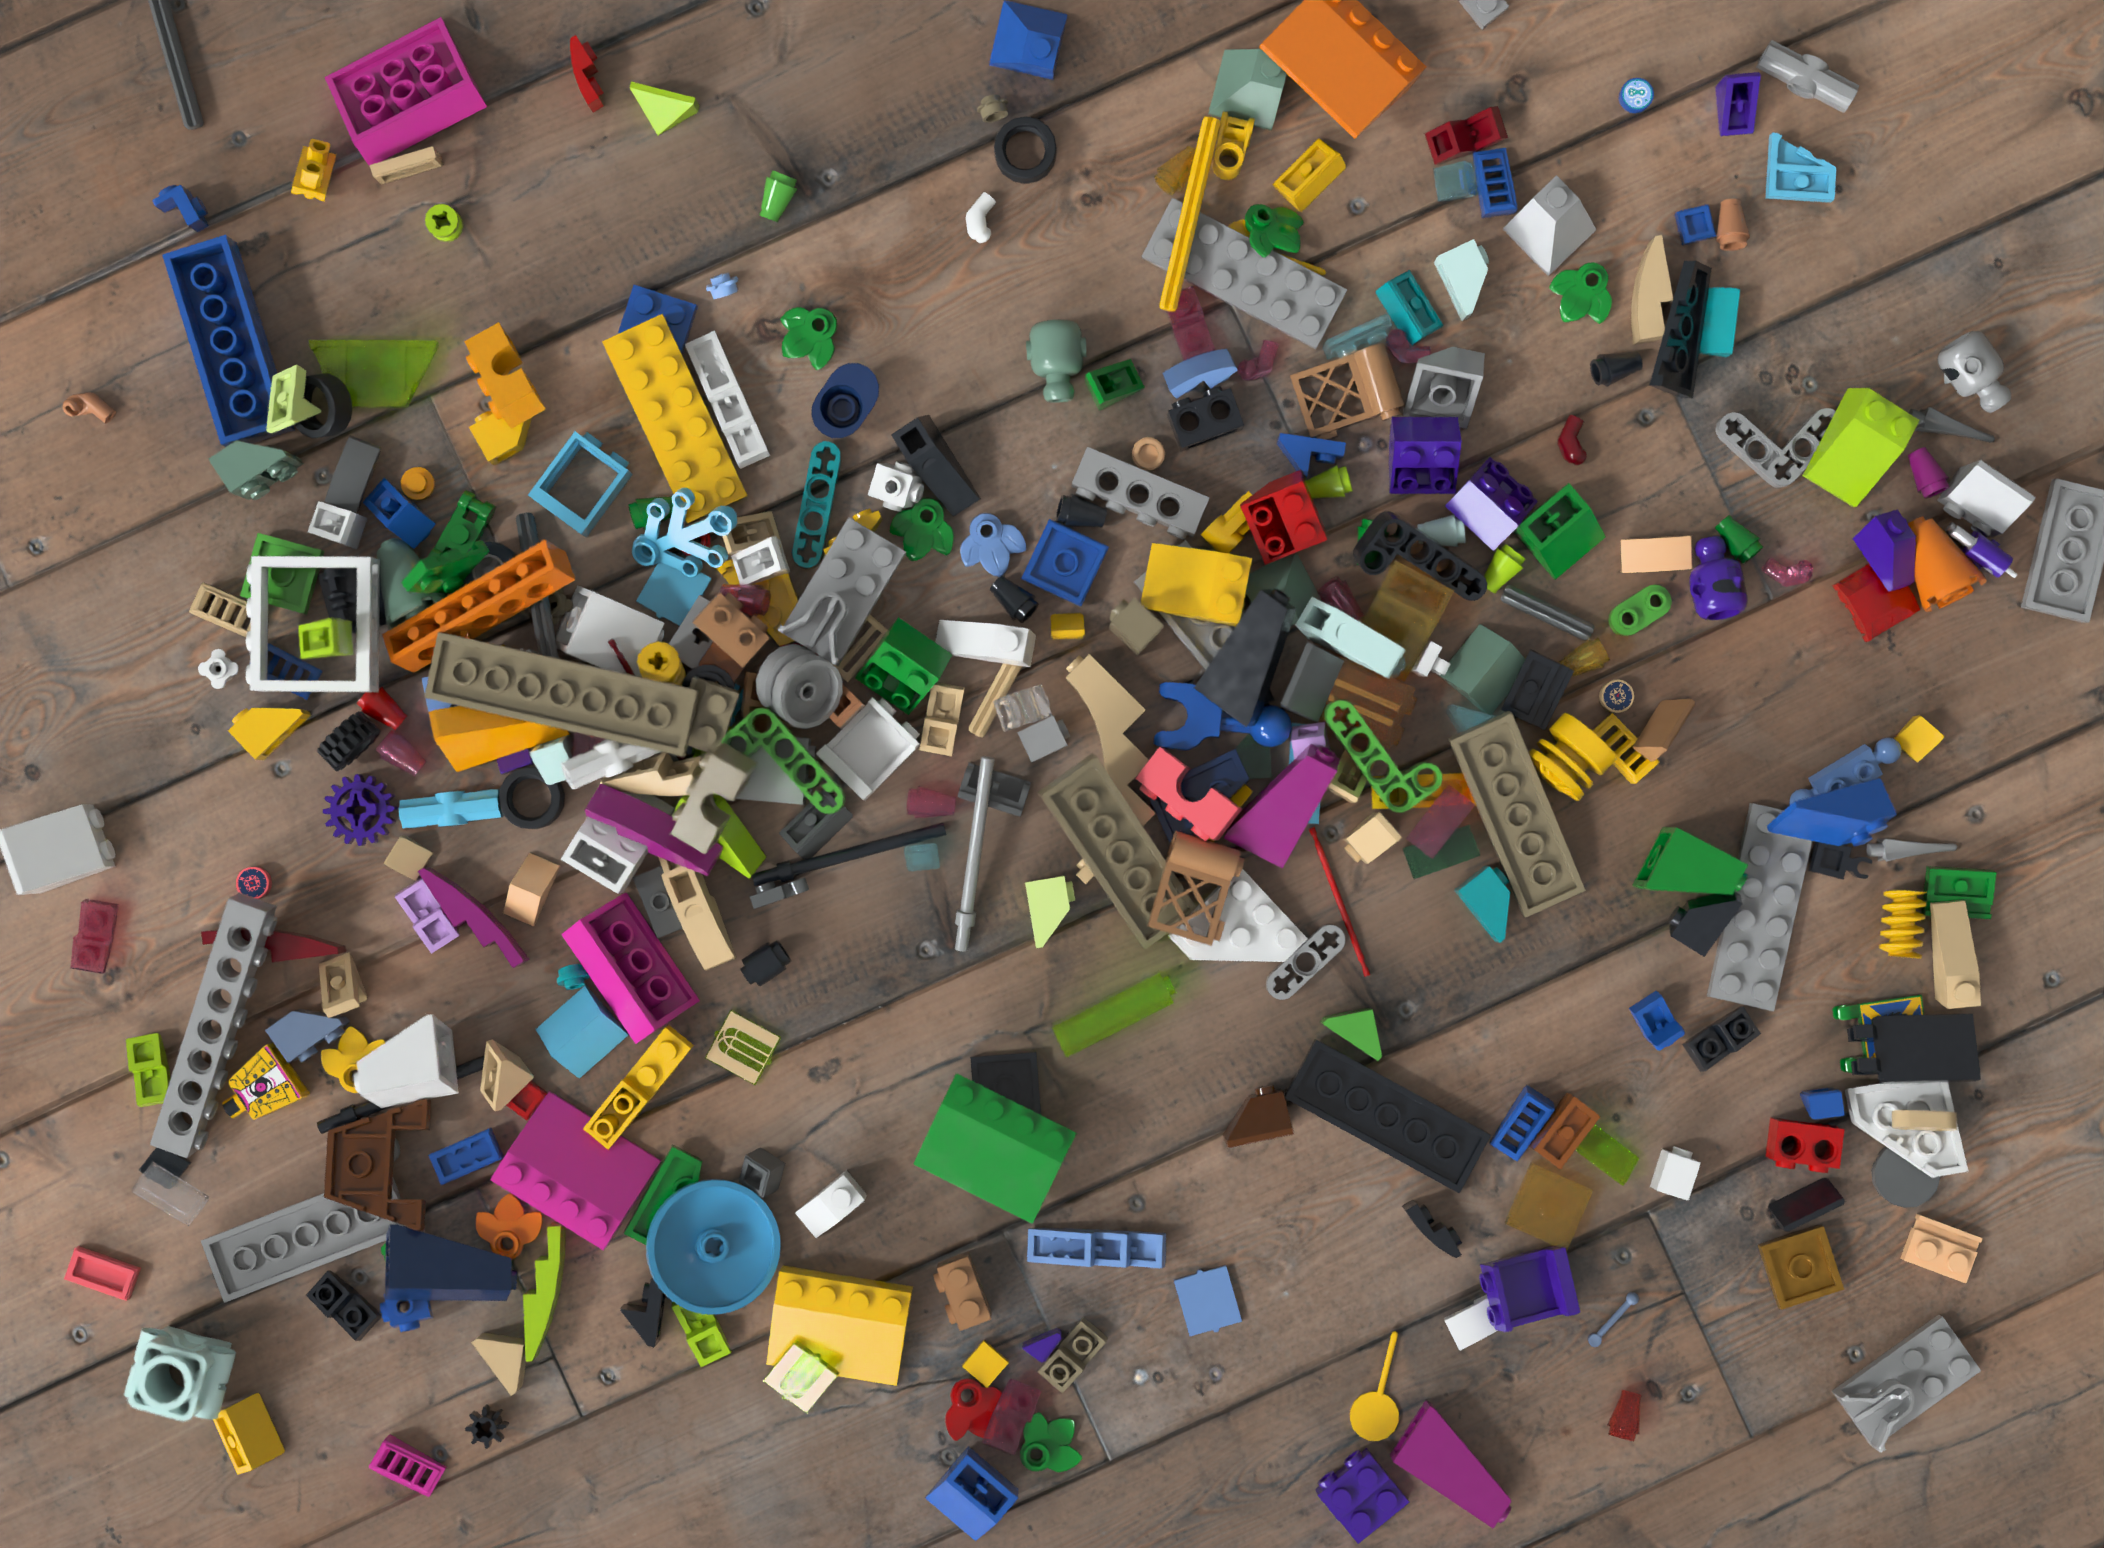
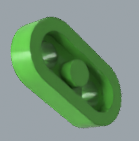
[1608,585,1672,636]

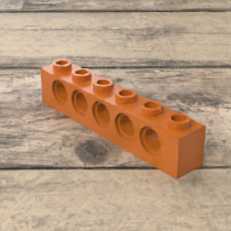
[382,540,576,673]

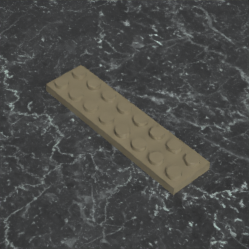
[424,632,700,756]

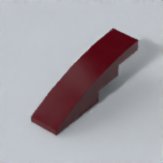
[201,928,346,963]

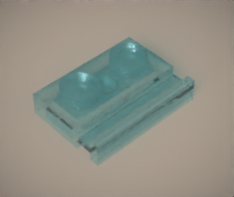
[1322,313,1393,360]

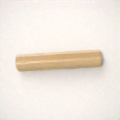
[969,663,1022,738]

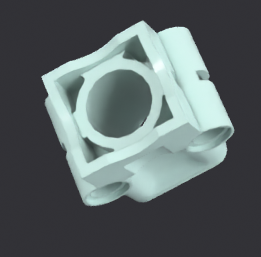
[124,1326,236,1421]

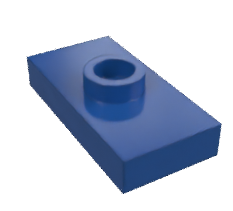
[428,1128,504,1185]

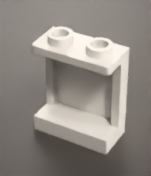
[816,697,920,801]

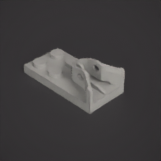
[778,517,907,666]
[1832,1315,1981,1452]

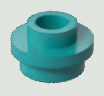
[556,964,590,990]

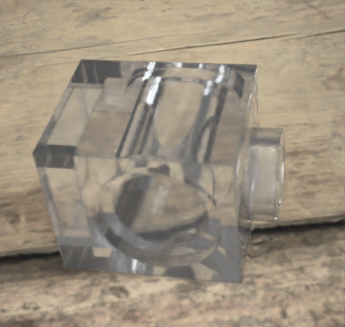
[993,684,1052,732]

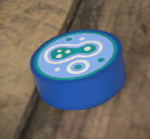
[1619,78,1654,113]

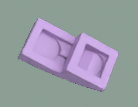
[395,878,460,954]

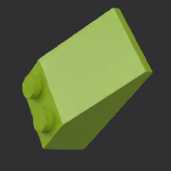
[1803,388,1920,507]

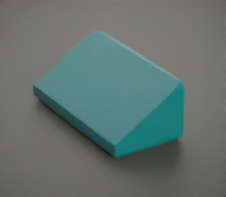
[1376,270,1444,346]
[1699,287,1740,357]

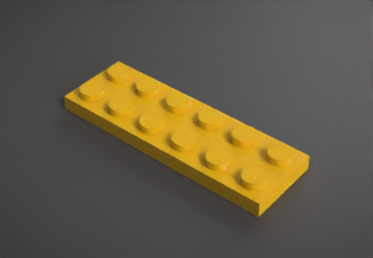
[602,314,748,523]

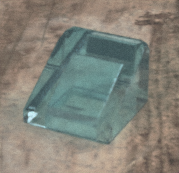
[1433,161,1477,202]
[904,843,940,871]

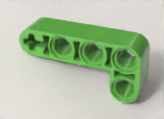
[1324,700,1442,812]
[721,708,846,814]

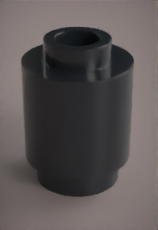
[740,940,792,987]

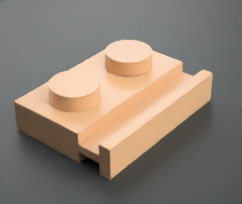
[1900,1214,1983,1283]

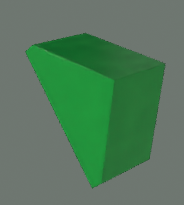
[1085,359,1145,411]

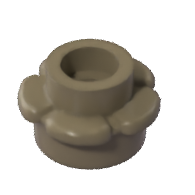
[977,94,1008,123]

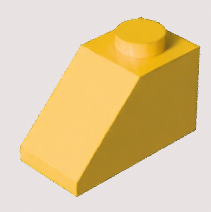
[228,708,311,760]

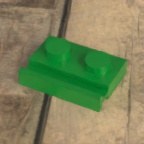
[1921,866,1997,919]

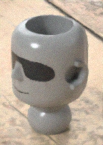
[1937,331,2011,413]

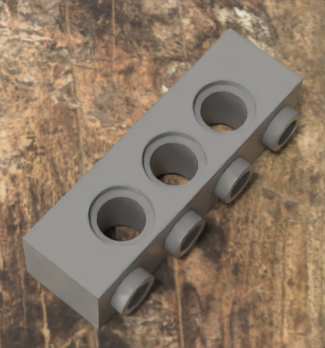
[1072,447,1210,540]

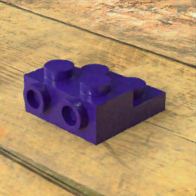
[1315,1448,1410,1544]

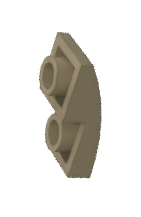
[1038,1317,1108,1393]

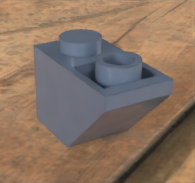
[265,1009,350,1063]

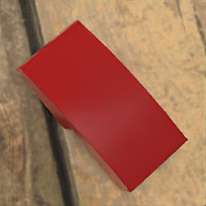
[570,35,604,113]

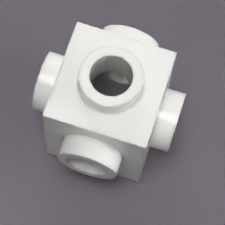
[868,461,924,512]

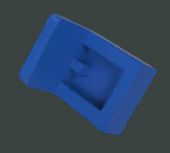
[152,185,209,232]
[1629,990,1685,1051]

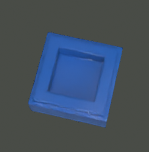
[1674,204,1716,246]

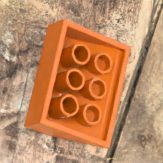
[1259,0,1427,139]

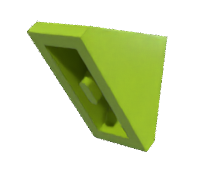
[298,619,354,659]

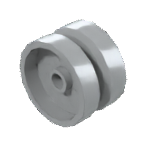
[756,644,843,729]

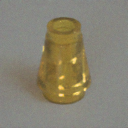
[1154,146,1195,195]
[1558,637,1610,677]

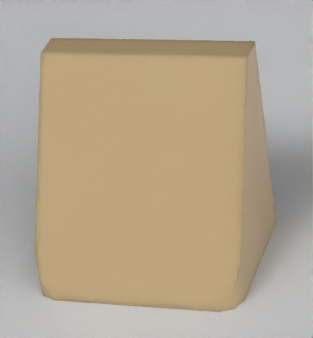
[384,836,433,881]

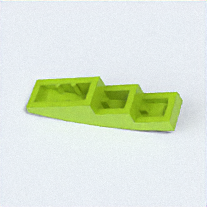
[523,1222,566,1361]

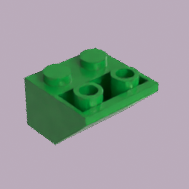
[1513,483,1606,580]
[855,617,952,715]

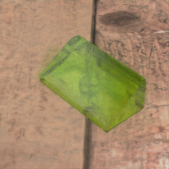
[1575,1125,1639,1186]

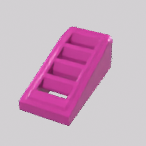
[368,1434,447,1497]

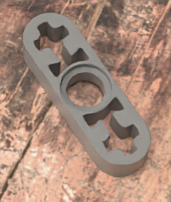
[1266,924,1345,1000]

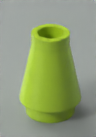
[1305,465,1353,499]
[1484,544,1526,594]

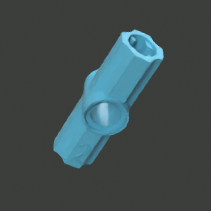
[399,789,503,828]

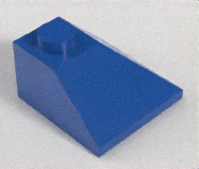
[989,0,1068,80]

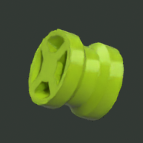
[425,204,463,242]

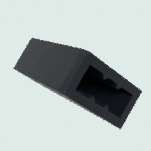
[1194,588,1296,727]

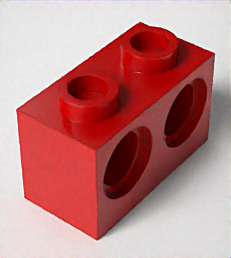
[1765,1117,1845,1173]

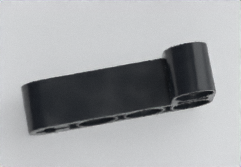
[1353,511,1487,601]

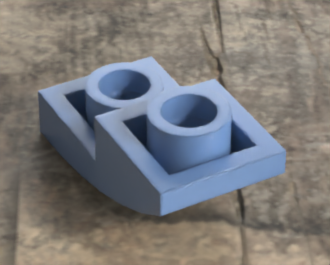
[1162,349,1238,399]

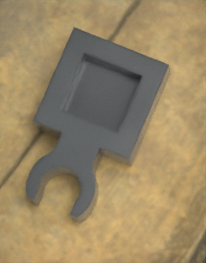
[750,878,809,909]

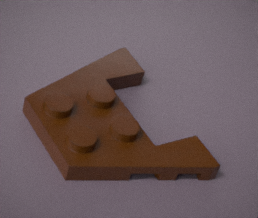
[324,1099,431,1231]

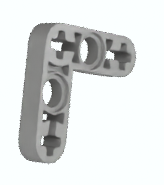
[1716,408,1836,488]

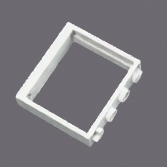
[246,556,380,692]

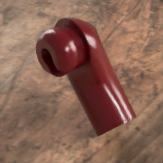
[1557,415,1587,465]

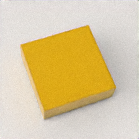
[962,1340,1009,1388]

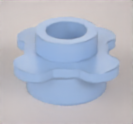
[706,273,738,299]

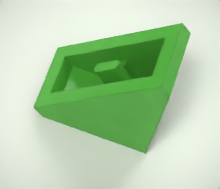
[1320,1008,1382,1061]

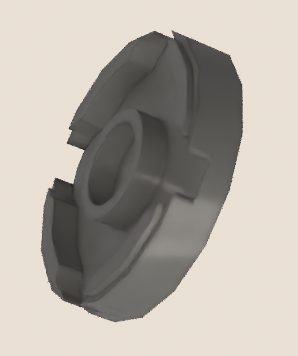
[1871,1147,1940,1208]

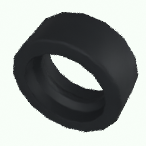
[994,116,1057,184]
[294,373,353,438]
[499,767,565,829]

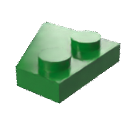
[401,541,490,594]

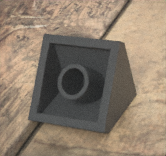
[1281,642,1344,722]

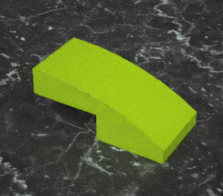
[126,1033,171,1107]
[671,1302,731,1367]

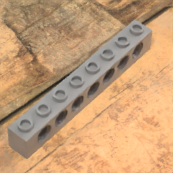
[150,892,277,1158]

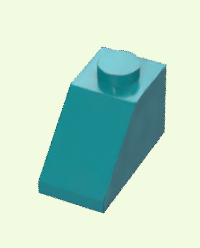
[1454,866,1510,943]

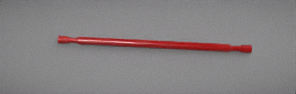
[1309,826,1371,977]

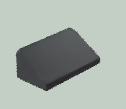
[779,789,853,859]

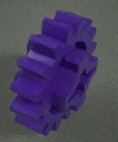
[322,774,398,846]

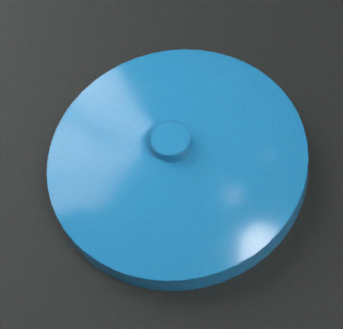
[646,1179,781,1315]

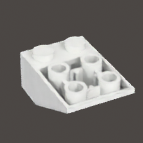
[561,791,675,894]

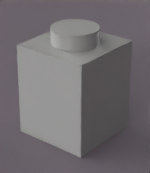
[1017,716,1071,763]

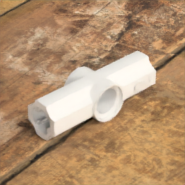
[561,739,661,789]

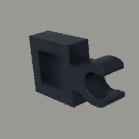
[1808,842,1872,880]

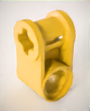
[1212,111,1255,180]

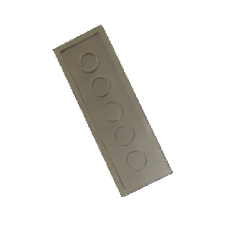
[1448,711,1586,918]
[1038,753,1197,949]

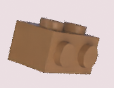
[692,592,769,668]
[933,1251,992,1331]

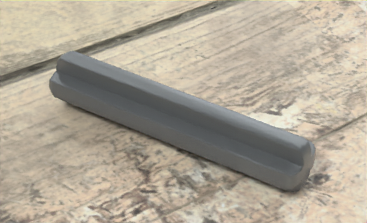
[1501,585,1595,641]

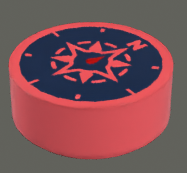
[236,867,272,899]

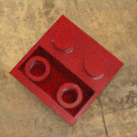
[1240,470,1327,565]

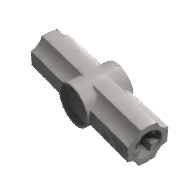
[1756,40,1860,113]

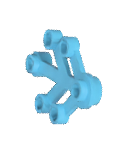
[632,488,737,578]

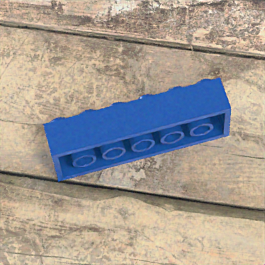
[162,235,295,447]

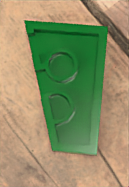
[624,1144,702,1245]

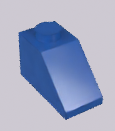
[363,478,436,549]

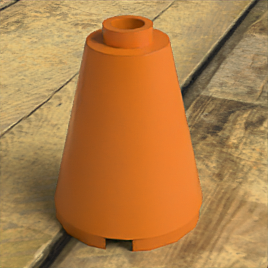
[1908,516,1987,612]

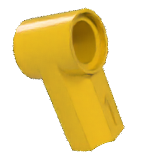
[1201,491,1253,554]

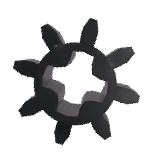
[465,1404,509,1449]

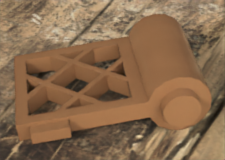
[1290,343,1405,440]
[1147,831,1244,946]

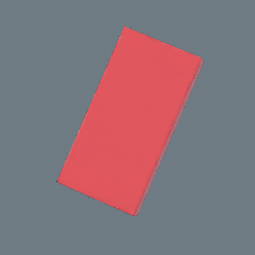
[64,1246,141,1301]

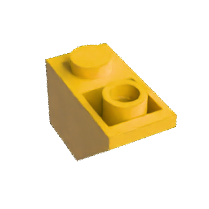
[469,410,532,466]

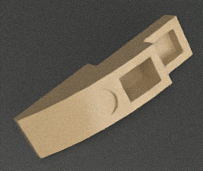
[658,857,736,971]

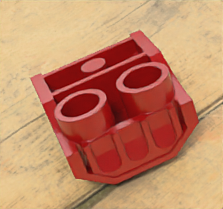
[1832,563,1921,642]

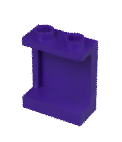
[1479,1246,1580,1332]

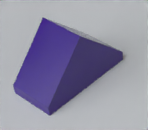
[1715,72,1761,136]

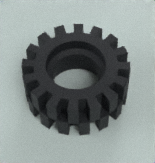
[317,711,381,772]

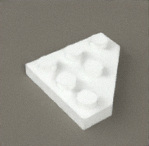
[1168,869,1308,962]
[1844,1082,1968,1178]

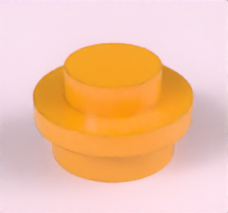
[401,467,435,500]

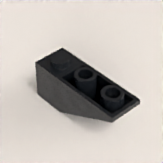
[891,415,981,516]

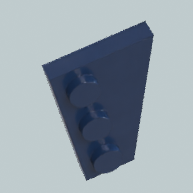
[1149,749,1251,843]

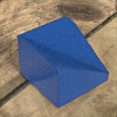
[1800,1087,1845,1120]

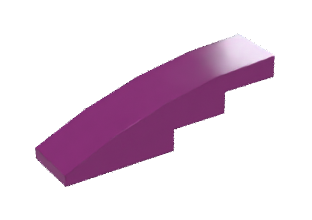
[585,783,723,876]
[418,867,529,968]

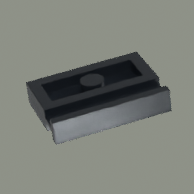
[1501,649,1574,730]

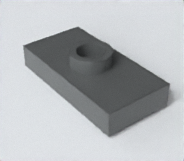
[633,866,683,939]

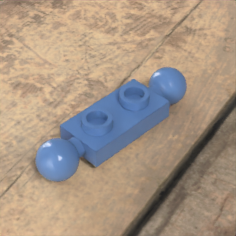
[1789,737,1902,805]

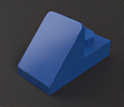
[1277,433,1346,480]

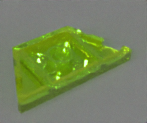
[309,340,438,408]

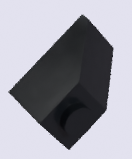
[1668,891,1743,957]

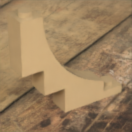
[1066,654,1156,884]

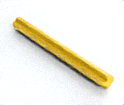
[1159,116,1220,312]

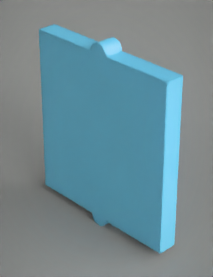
[636,562,712,626]

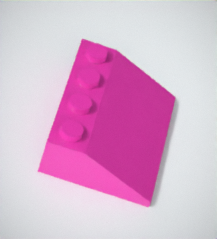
[325,17,487,167]
[490,1091,662,1250]

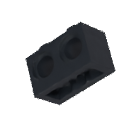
[1167,386,1244,452]

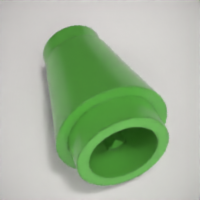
[760,170,797,222]

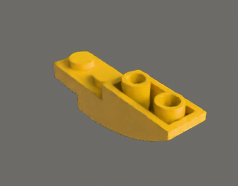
[583,1024,694,1150]

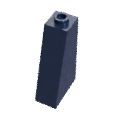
[385,1224,517,1301]

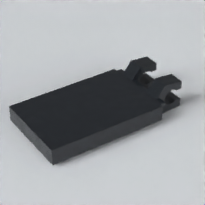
[1847,1014,1981,1084]
[970,1052,1041,1115]

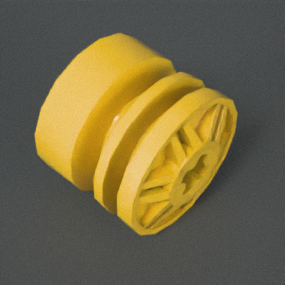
[1528,713,1617,801]

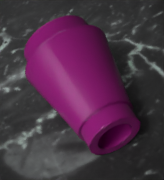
[1908,447,1949,499]

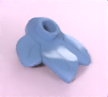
[960,513,1026,577]

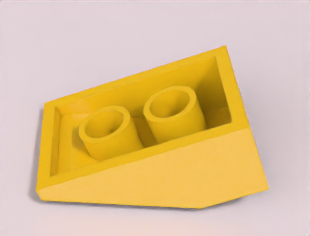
[1141,543,1252,626]

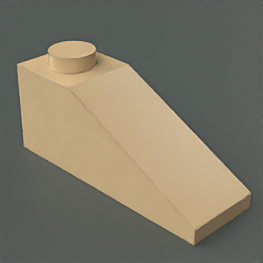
[1930,900,1981,1009]

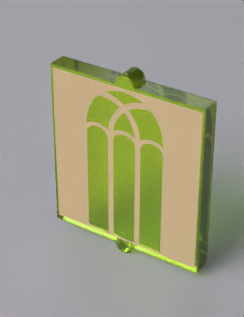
[705,1010,782,1085]
[763,1340,840,1413]

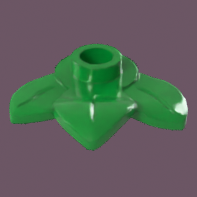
[1245,204,1304,258]
[1549,262,1612,324]
[780,307,837,370]
[889,498,954,561]
[1020,1412,1082,1472]

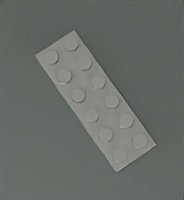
[1141,197,1347,350]
[1707,803,1812,1011]
[201,1178,408,1303]

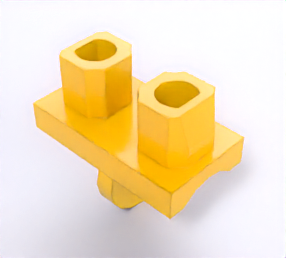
[291,139,336,201]

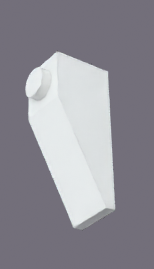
[935,620,1036,667]

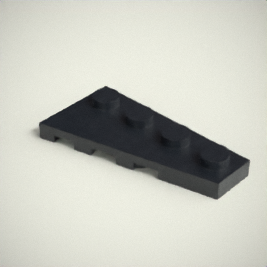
[1649,261,1712,398]

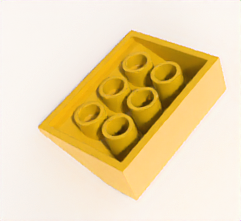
[766,1265,913,1386]

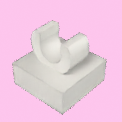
[1409,641,1451,677]

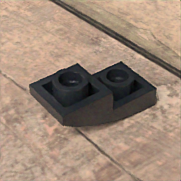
[1682,1006,1761,1072]
[1402,1200,1462,1258]
[306,1270,382,1341]

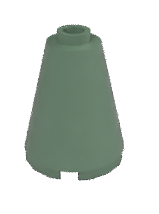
[376,538,447,630]

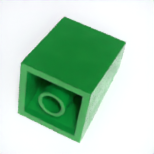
[1632,827,1748,895]

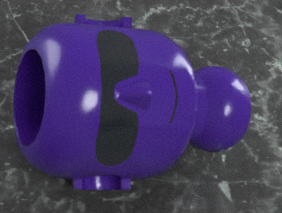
[1689,536,1748,620]

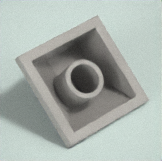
[1503,175,1596,276]
[1403,347,1485,429]

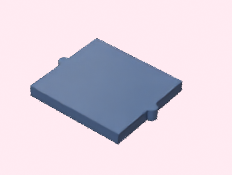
[1174,1265,1242,1336]

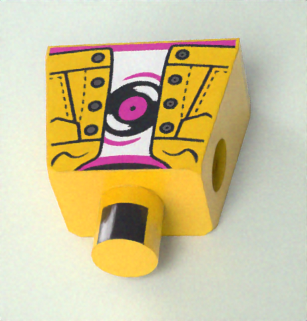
[222,1043,310,1120]

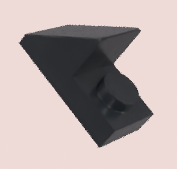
[620,1277,666,1347]

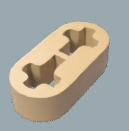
[1892,1110,1957,1131]

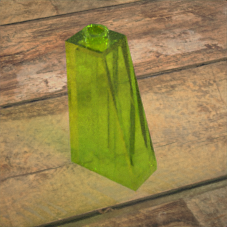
[1052,971,1176,1058]

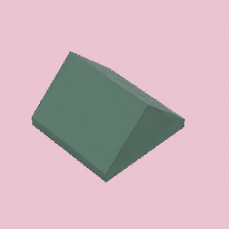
[1438,624,1525,717]

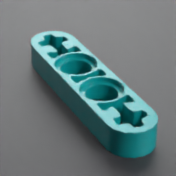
[792,441,842,569]

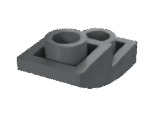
[325,435,382,513]

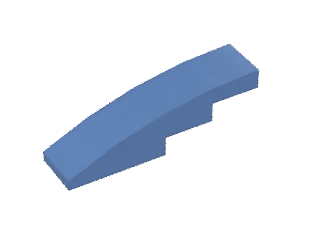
[1027,1228,1166,1268]

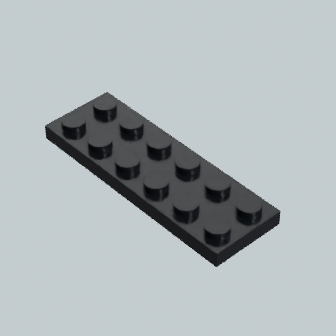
[1284,1039,1491,1194]

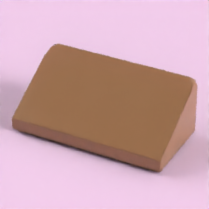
[1633,699,1695,762]

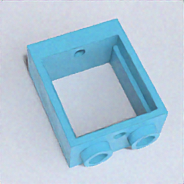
[528,431,633,538]

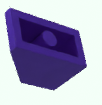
[1852,509,1916,592]

